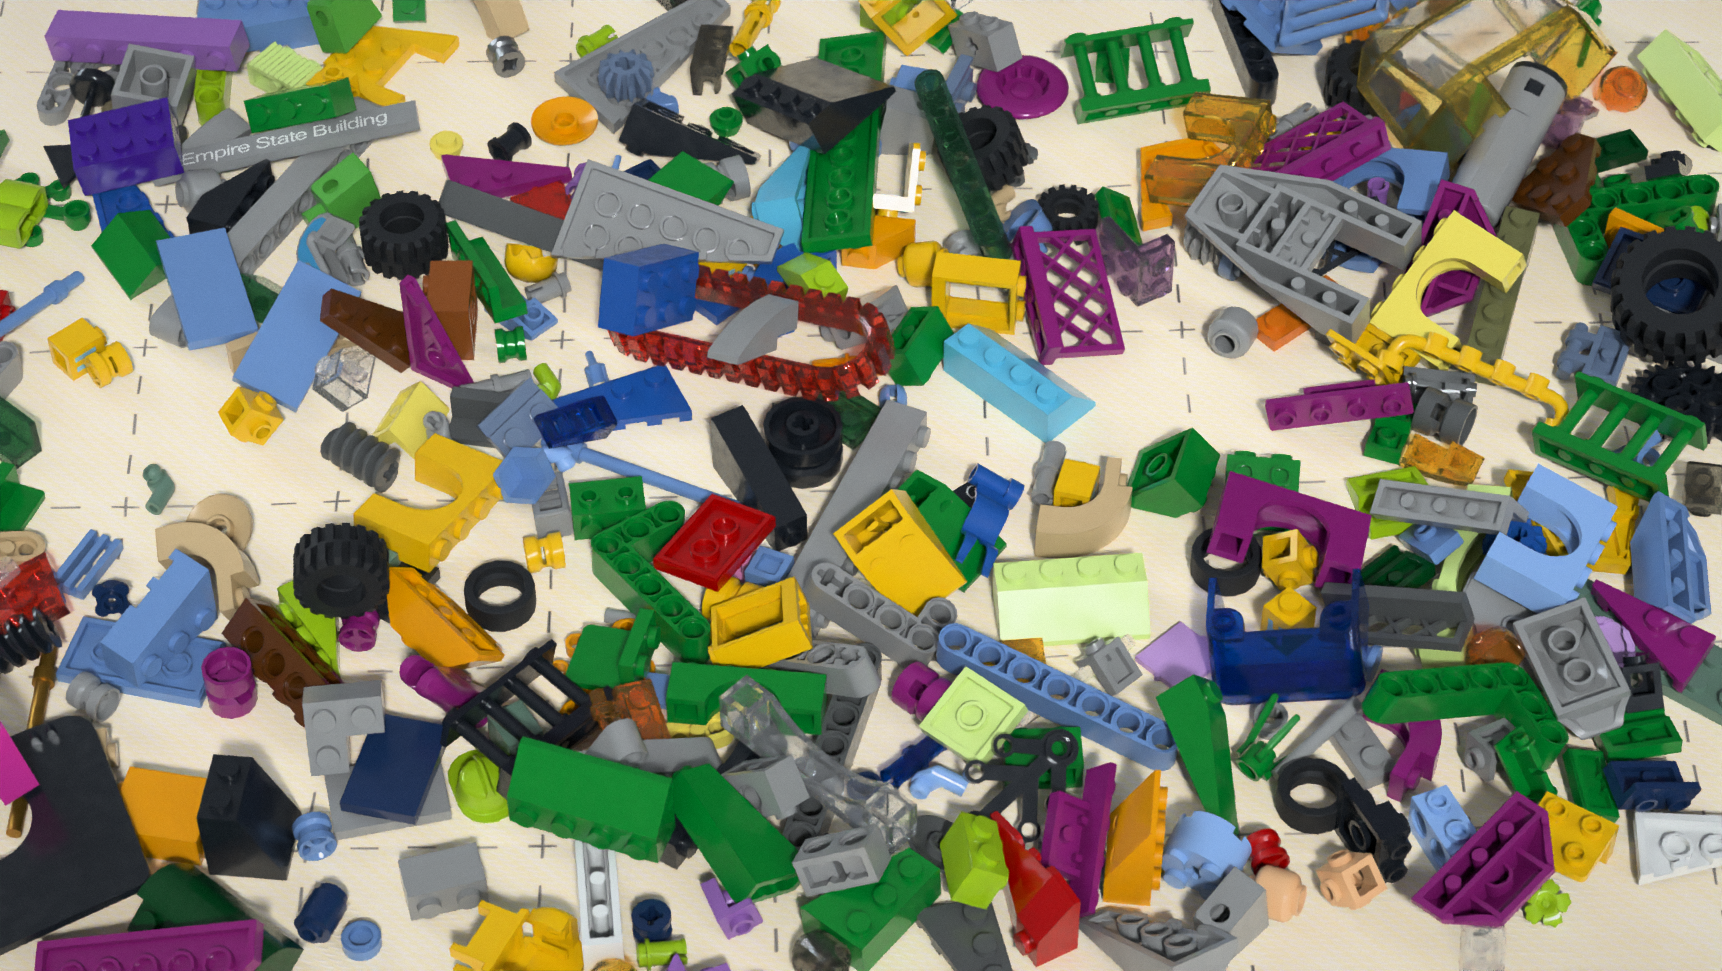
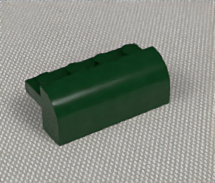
[126,863,304,971]

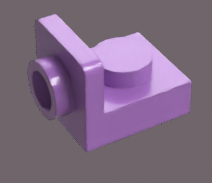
[700,877,763,940]

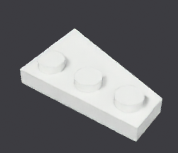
[1633,812,1722,885]

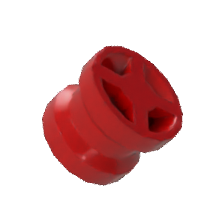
[1247,829,1290,876]

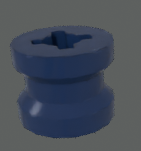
[631,899,673,943]

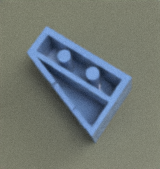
[100,549,218,688]

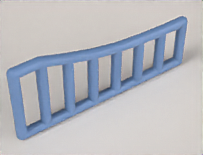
[1279,0,1390,48]

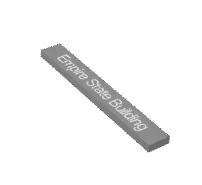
[152,100,420,187]

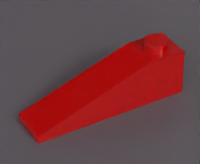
[990,811,1081,967]

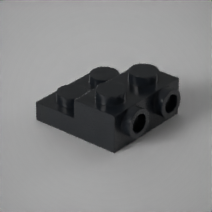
[1334,777,1412,883]

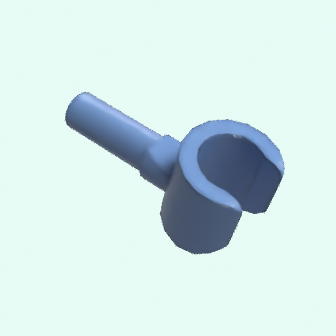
[584,351,609,388]

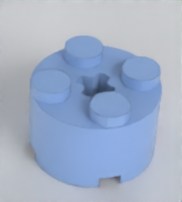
[1162,811,1252,900]

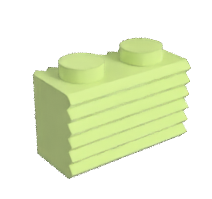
[247,42,323,93]

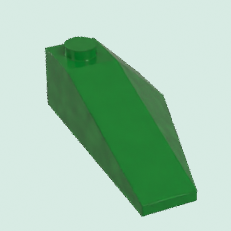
[1156,674,1239,837]

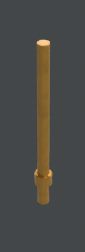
[6,646,58,838]

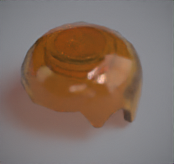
[1593,65,1648,113]
[1464,626,1525,665]

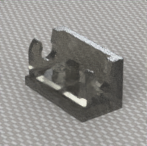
[690,24,734,96]

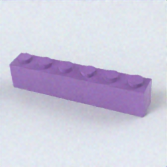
[44,10,250,72]

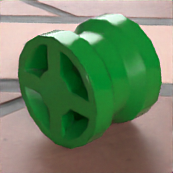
[495,326,527,363]

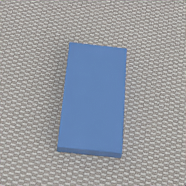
[156,228,258,351]
[232,260,362,413]
[56,616,226,708]

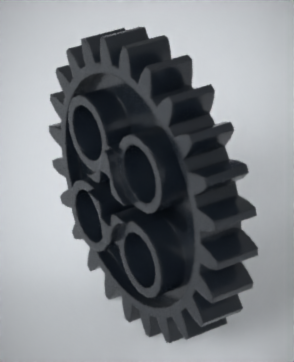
[1630,361,1722,444]

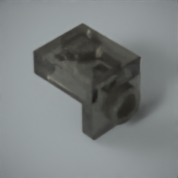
[1682,461,1722,517]

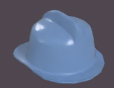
[997,199,1053,254]

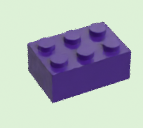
[68,97,184,196]

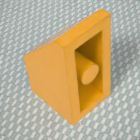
[841,215,916,269]

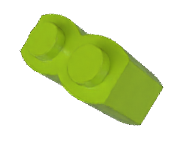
[0,179,48,249]

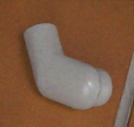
[423,411,452,440]

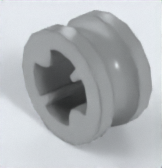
[1252,701,1289,740]

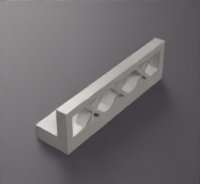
[1370,479,1529,535]

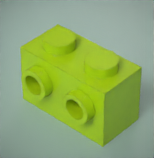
[940,811,1009,910]

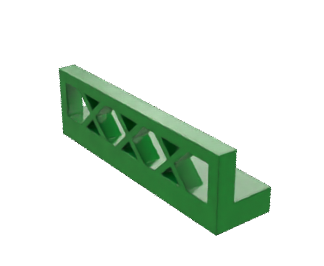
[446,220,528,323]

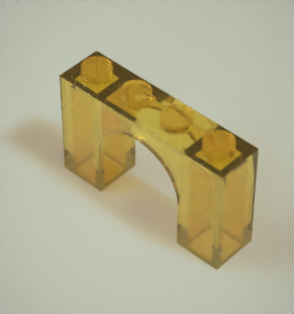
[1144,92,1277,207]

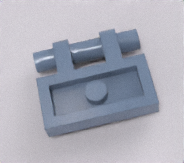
[1556,322,1633,387]

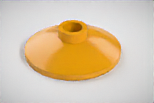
[531,97,598,145]

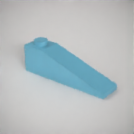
[751,145,810,252]

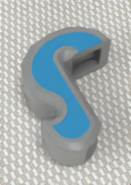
[296,212,355,285]

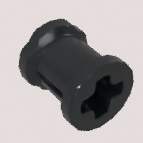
[487,122,532,161]

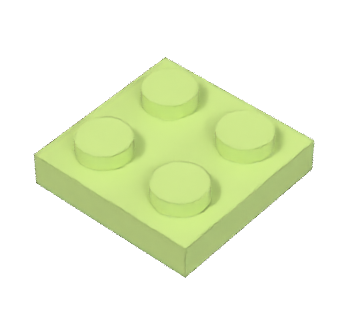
[919,666,1028,771]

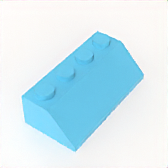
[943,323,1096,443]

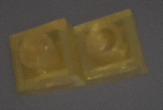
[1399,433,1485,486]

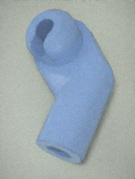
[541,445,576,472]
[909,765,968,800]

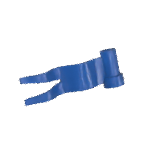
[955,463,1025,578]

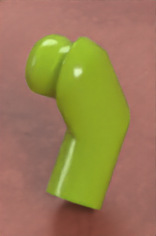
[533,363,562,400]

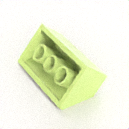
[1637,29,1722,152]
[992,553,1151,649]

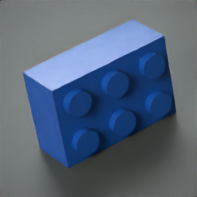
[598,243,700,336]

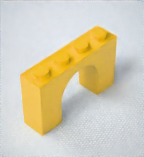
[353,433,503,573]

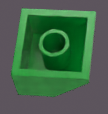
[1127,427,1221,518]

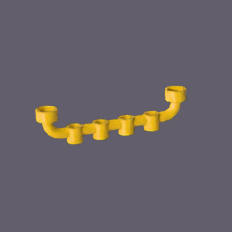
[1376,332,1572,434]

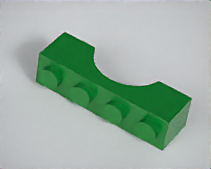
[666,662,827,735]

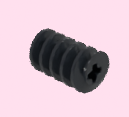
[0,606,62,674]

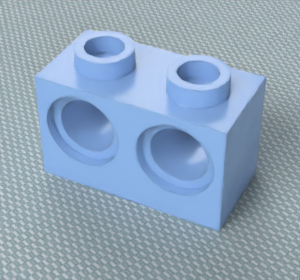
[1408,785,1477,872]

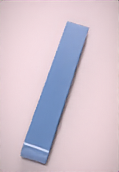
[936,623,1178,771]

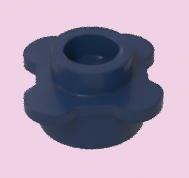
[92,580,132,617]

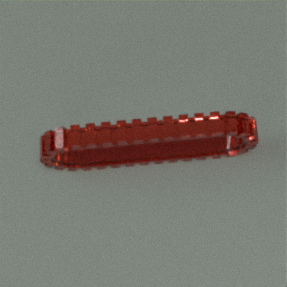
[607,265,895,402]

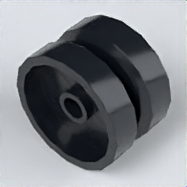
[763,396,843,489]

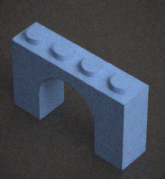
[1311,147,1450,227]

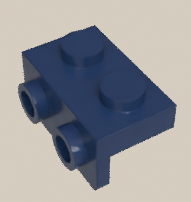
[1603,761,1702,812]

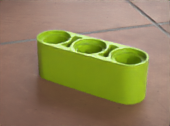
[194,69,233,126]

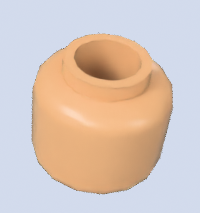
[1249,865,1307,923]

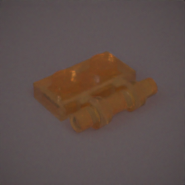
[589,678,671,740]

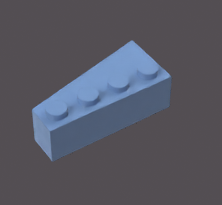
[197,0,319,53]

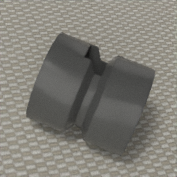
[1412,387,1478,448]

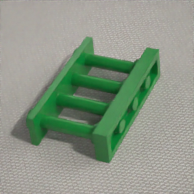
[1060,17,1211,124]
[1532,371,1708,502]

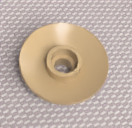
[186,494,253,551]

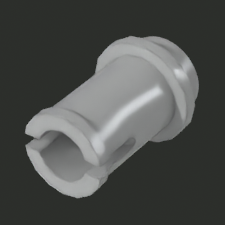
[524,271,572,304]

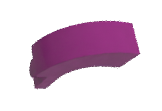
[1363,669,1442,802]

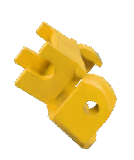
[449,900,584,971]

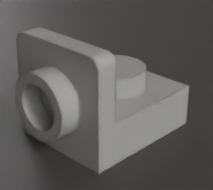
[1075,636,1143,696]
[1464,718,1516,782]

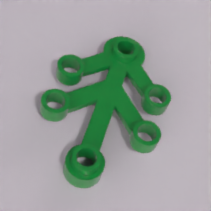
[15,172,92,248]

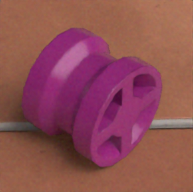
[338,610,380,652]

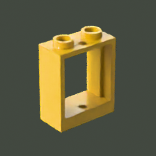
[858,0,958,57]
[931,252,1027,335]
[708,576,813,669]

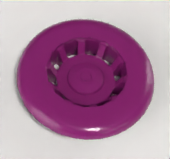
[976,55,1069,119]

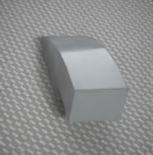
[707,294,799,365]

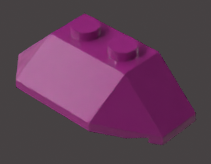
[1404,179,1497,317]
[1411,791,1555,927]

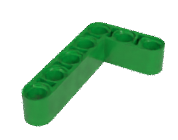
[1552,174,1720,286]
[591,501,711,664]
[1361,662,1569,771]

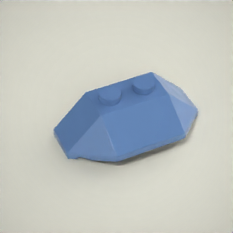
[1630,491,1712,624]

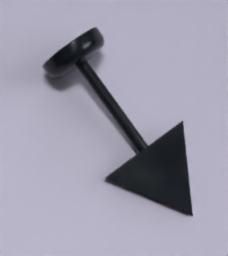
[43,68,115,189]

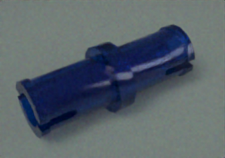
[880,736,947,791]

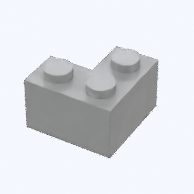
[302,680,386,776]

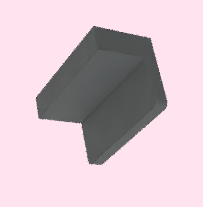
[449,387,510,448]

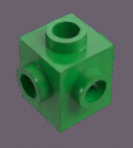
[725,44,782,89]

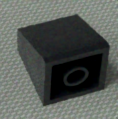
[196,754,302,881]

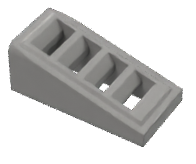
[531,472,574,539]

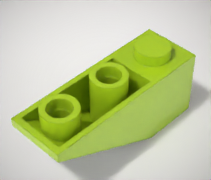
[276,580,341,678]

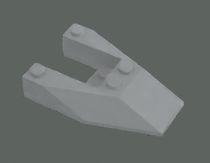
[1184,165,1422,344]

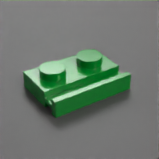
[1594,708,1683,764]

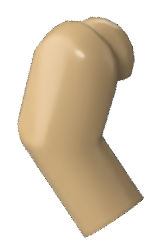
[984,184,1016,225]

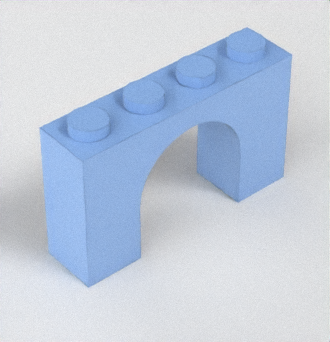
[1473,463,1618,614]

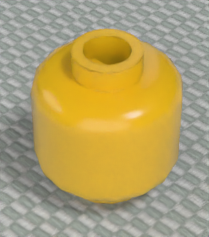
[898,240,949,288]

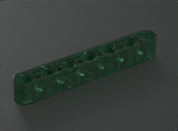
[914,69,1013,260]

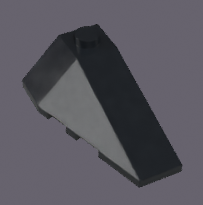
[619,99,762,164]

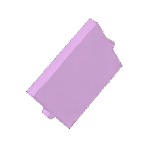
[1135,621,1226,688]

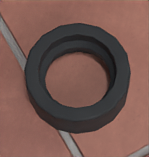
[1190,528,1262,596]
[464,560,537,632]
[1275,758,1349,834]

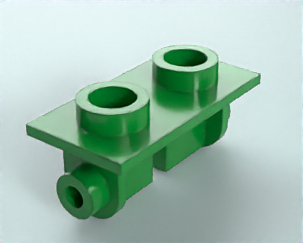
[1494,725,1558,804]

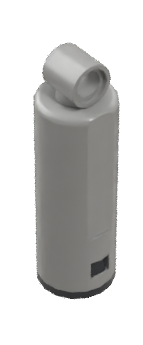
[1451,61,1568,229]

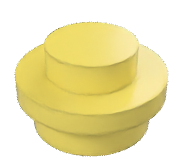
[430,131,464,160]

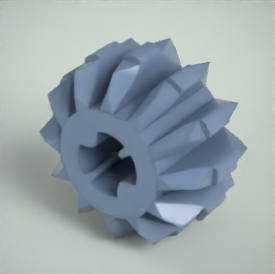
[598,49,654,103]

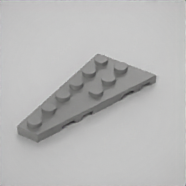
[554,0,731,134]
[551,159,784,264]

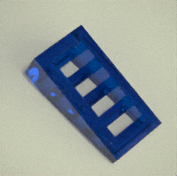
[534,396,617,449]

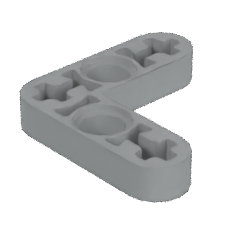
[36,61,121,126]

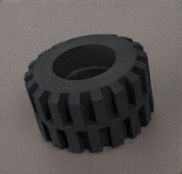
[1323,39,1410,122]
[936,105,1029,196]
[359,190,449,280]
[293,522,389,619]

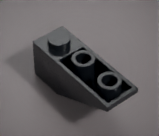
[186,159,275,234]

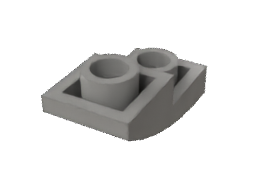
[181,107,252,150]

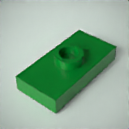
[1562,748,1620,823]

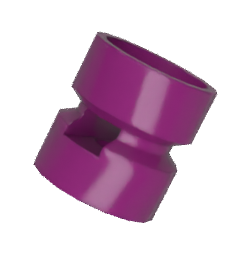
[201,647,258,719]
[891,661,953,722]

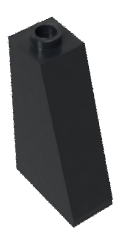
[710,405,808,551]

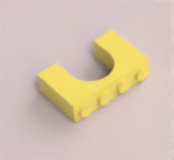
[1369,210,1527,371]

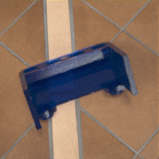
[1206,568,1369,705]

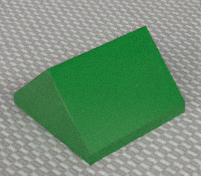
[91,210,170,300]

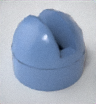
[879,384,907,409]

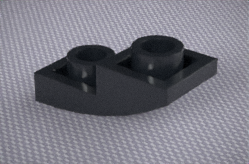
[1644,150,1693,181]

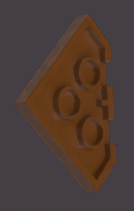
[1509,132,1601,228]

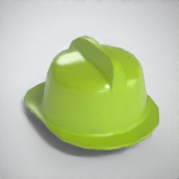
[448,750,509,824]

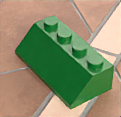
[507,736,675,864]

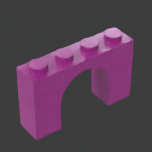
[1207,471,1372,589]

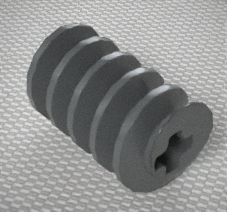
[320,422,401,493]

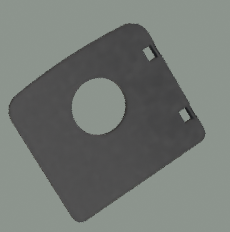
[0,716,152,955]

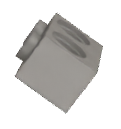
[792,824,892,897]

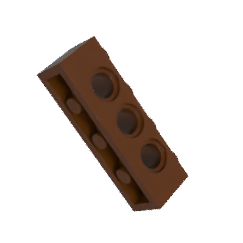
[221,598,345,728]

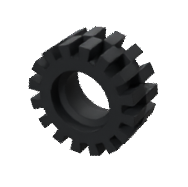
[1038,184,1099,246]

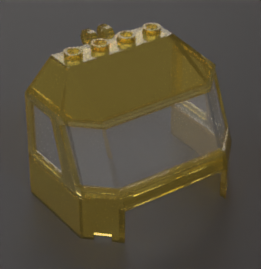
[1357,0,1618,170]

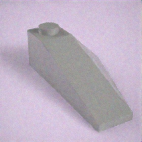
[1079,907,1239,971]

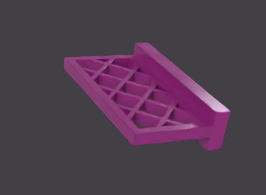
[1230,102,1391,181]
[1011,226,1125,365]

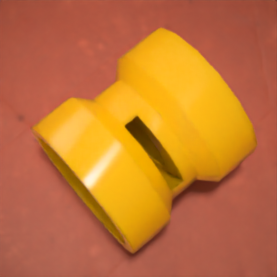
[84,341,133,388]
[523,531,566,573]

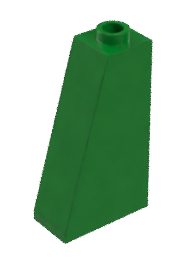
[671,763,801,904]

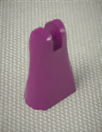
[399,655,488,729]

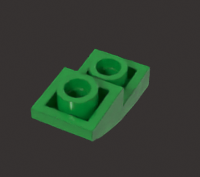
[1364,403,1418,465]

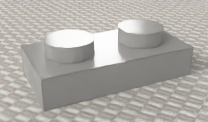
[1328,713,1396,790]

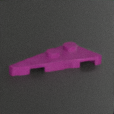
[441,154,572,198]
[399,274,474,388]
[1591,579,1716,693]

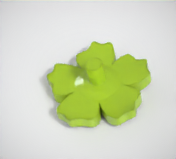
[1524,879,1572,928]

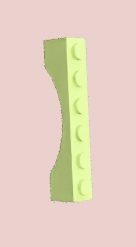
[1414,484,1513,669]

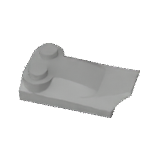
[1513,597,1631,740]

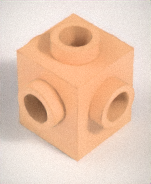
[1316,849,1388,910]

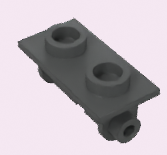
[1402,366,1477,404]

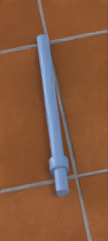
[0,271,84,338]
[541,433,742,504]

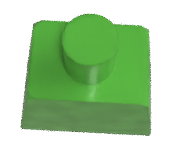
[307,0,382,54]
[301,152,381,229]

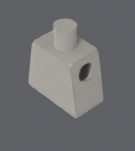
[880,85,949,156]
[821,284,908,350]
[1193,867,1269,959]

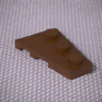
[320,289,411,373]

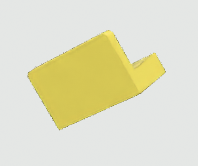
[372,381,450,459]

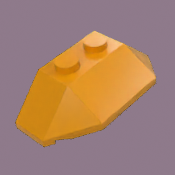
[387,567,505,670]

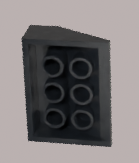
[731,58,896,155]

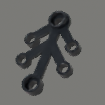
[962,729,1079,843]

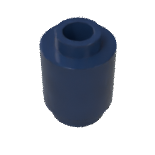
[294,883,348,944]

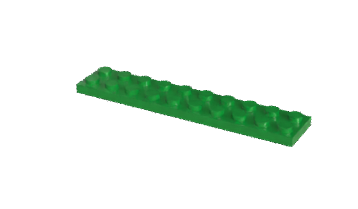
[801,31,887,253]

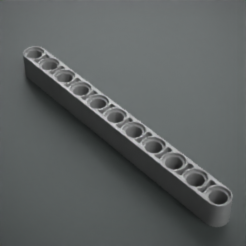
[149,96,384,348]

